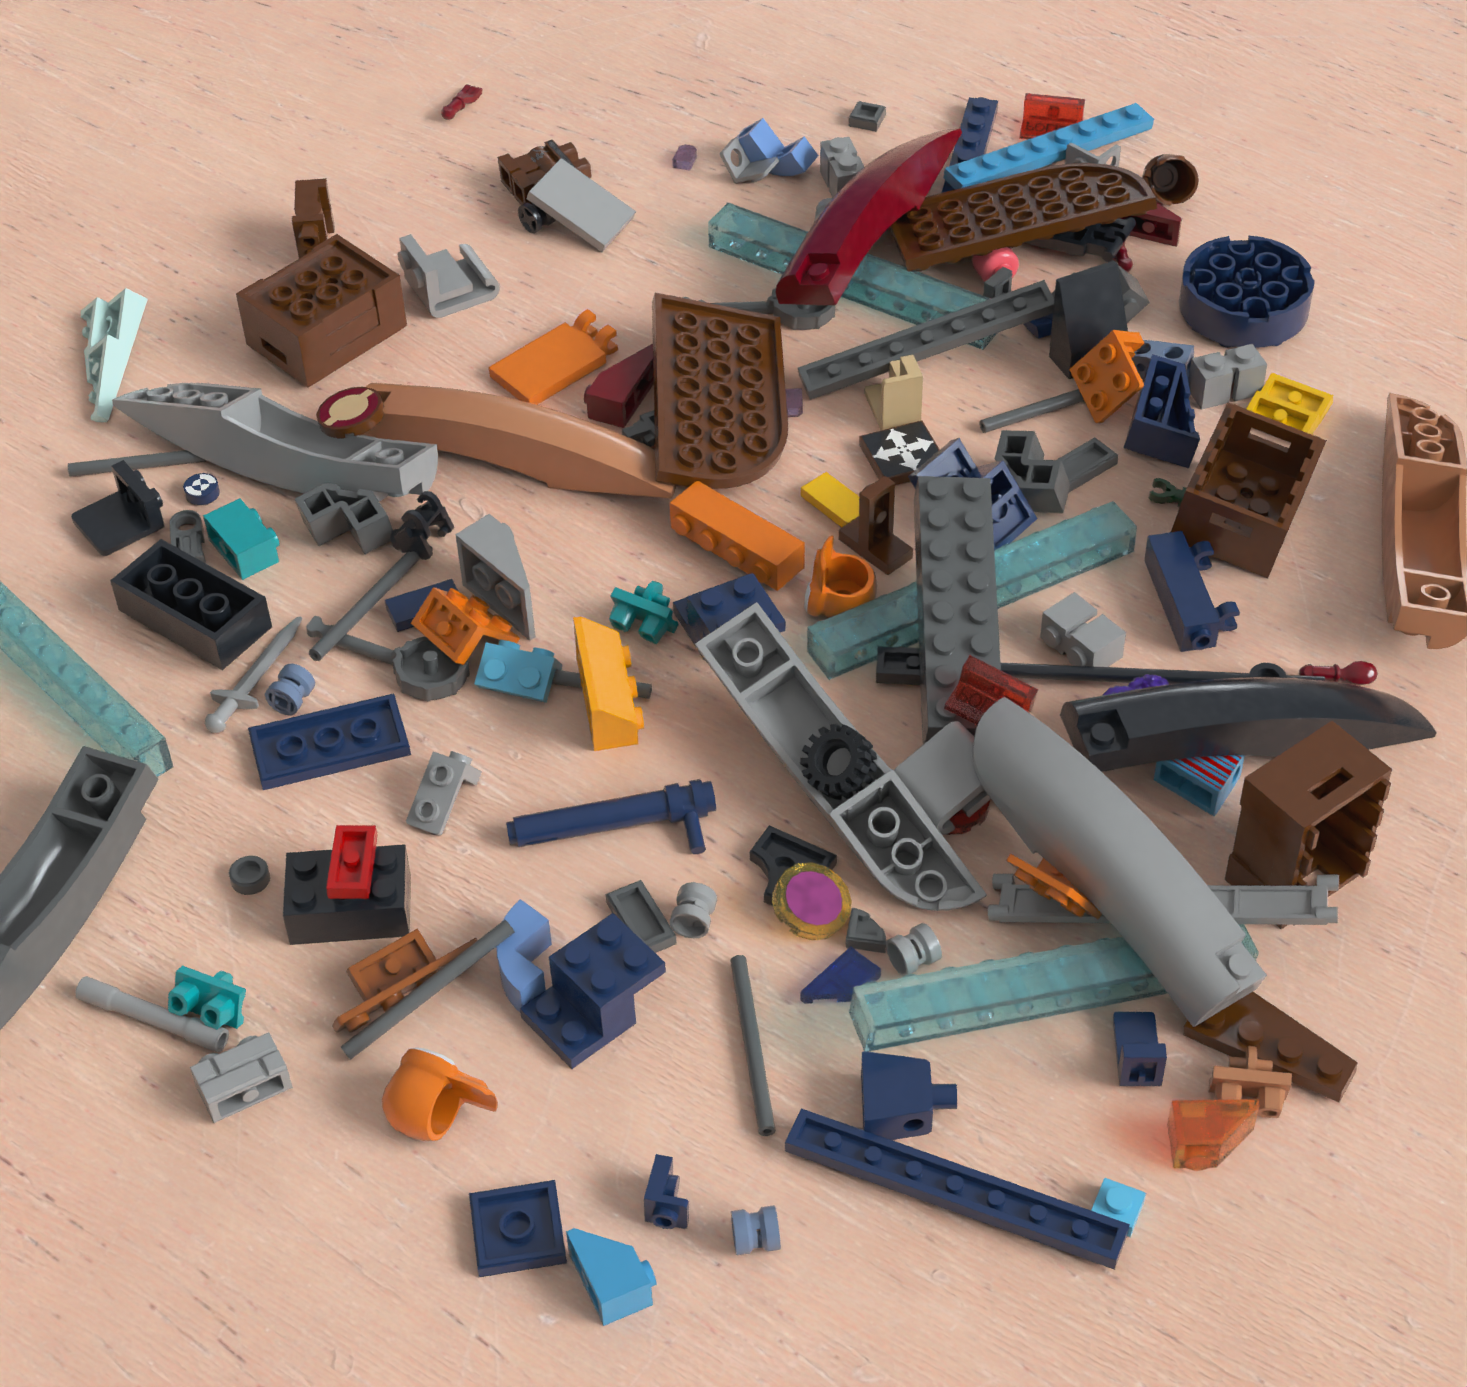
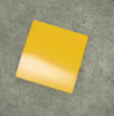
[1246,373,1333,435]

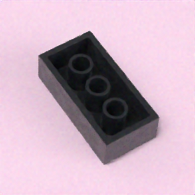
[110,539,272,670]

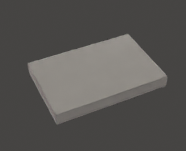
[526,158,636,252]

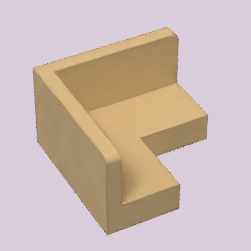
[864,355,923,430]

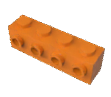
[669,481,805,591]

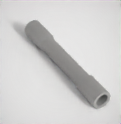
[76,976,229,1053]

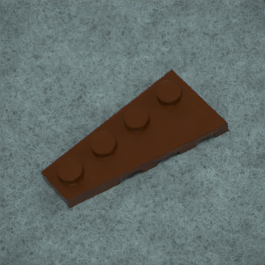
[1183,992,1358,1103]

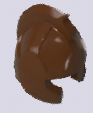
[1142,154,1199,206]

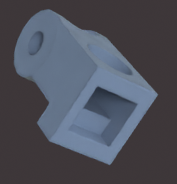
[1132,340,1194,380]

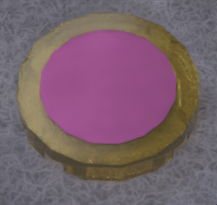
[772,862,852,941]

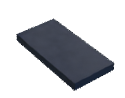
[248,693,411,791]

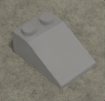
[455,514,536,640]

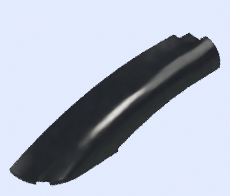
[1060,677,1437,772]

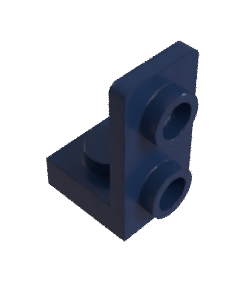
[1113,1012,1167,1086]

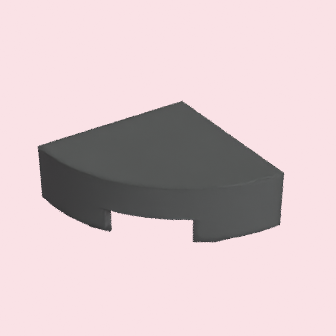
[846,908,886,953]

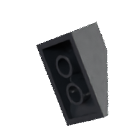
[1049,261,1128,379]

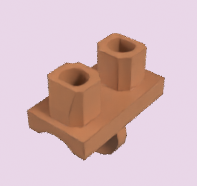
[1209,1046,1292,1118]

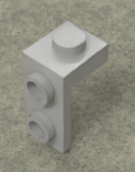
[406,751,482,836]

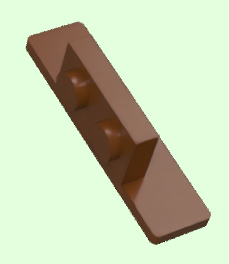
[332,928,478,1033]

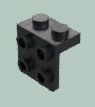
[71,460,165,556]

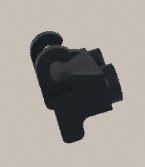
[391,491,454,560]

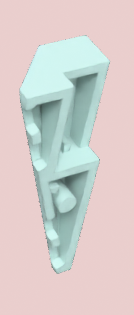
[81,288,148,422]

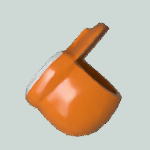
[804,535,877,621]
[382,1048,498,1141]

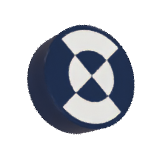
[183,473,220,505]

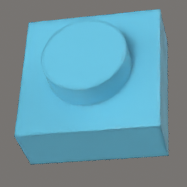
[1091,1178,1146,1237]

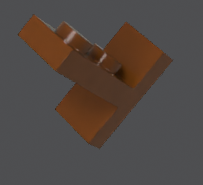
[839,476,913,575]

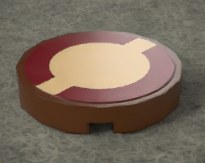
[316,387,384,439]

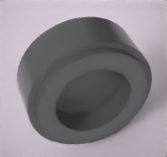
[229,856,270,895]

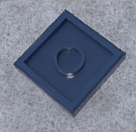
[469,1180,567,1277]

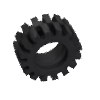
[800,724,877,800]

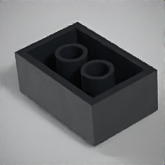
[283,844,411,945]

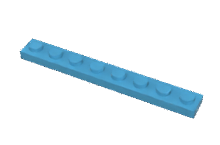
[943,103,1154,189]

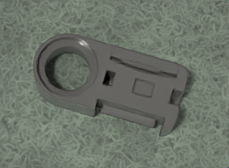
[170,510,206,563]

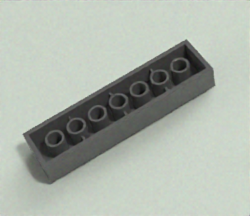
[914,476,1003,745]

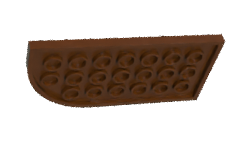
[889,163,1157,272]
[652,292,788,489]

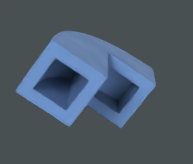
[734,118,819,176]
[496,899,552,1012]

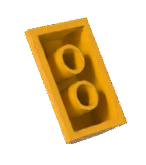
[573,616,644,751]

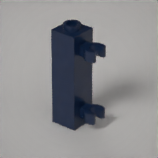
[1144,531,1240,652]

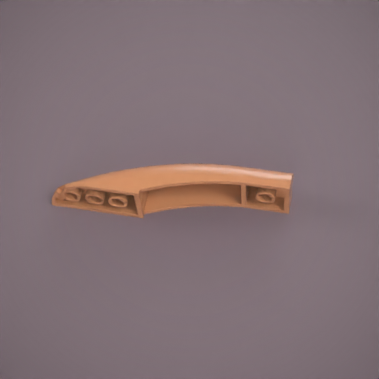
[362,383,676,499]
[1382,393,1467,649]

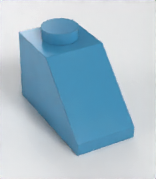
[566,1228,657,1326]

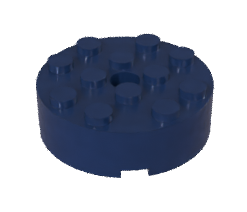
[1179,235,1315,348]

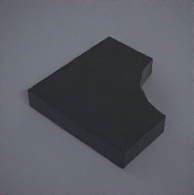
[750,825,837,918]

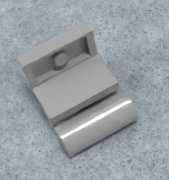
[398,234,500,318]
[894,721,991,835]

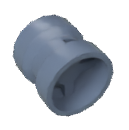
[265,664,315,715]
[731,1205,781,1255]

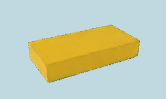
[801,472,859,527]

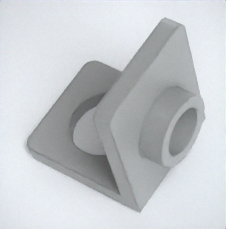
[720,138,779,183]
[1065,143,1121,167]

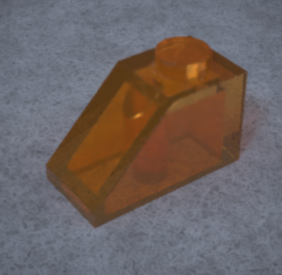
[1167,1099,1259,1171]

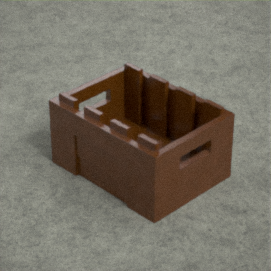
[236,234,407,388]
[1171,402,1327,579]
[1225,721,1392,929]

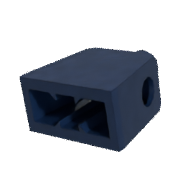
[861,1052,957,1140]

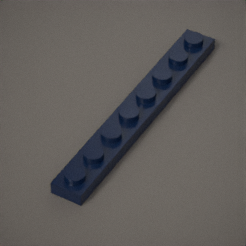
[785,1108,1130,1270]

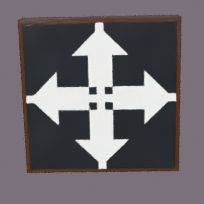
[859,420,940,485]

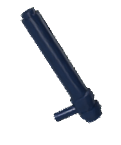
[506,779,716,855]

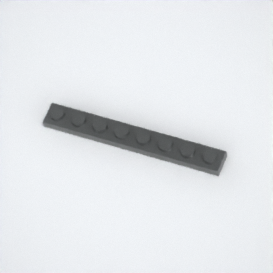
[798,280,1054,400]

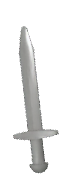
[205,617,302,733]

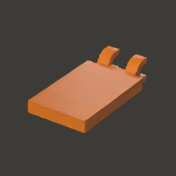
[488,309,618,405]

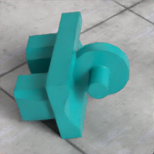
[609,581,679,644]
[168,966,246,1030]

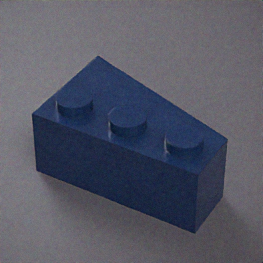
[1123,354,1200,468]

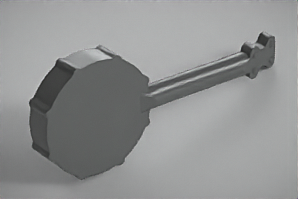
[683,288,836,330]
[306,616,470,702]

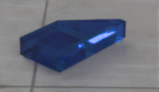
[800,946,881,1004]

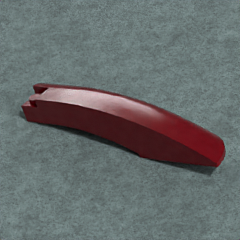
[775,128,962,305]

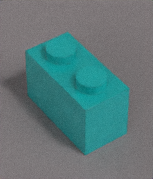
[203,498,280,580]

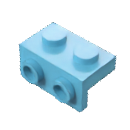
[474,640,563,703]

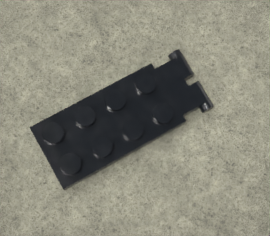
[1024,217,1136,262]

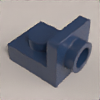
[644,1154,689,1229]

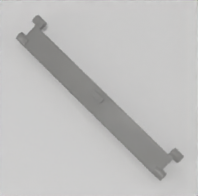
[988,874,1339,925]

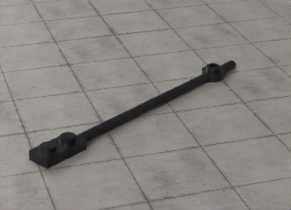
[876,646,1325,685]

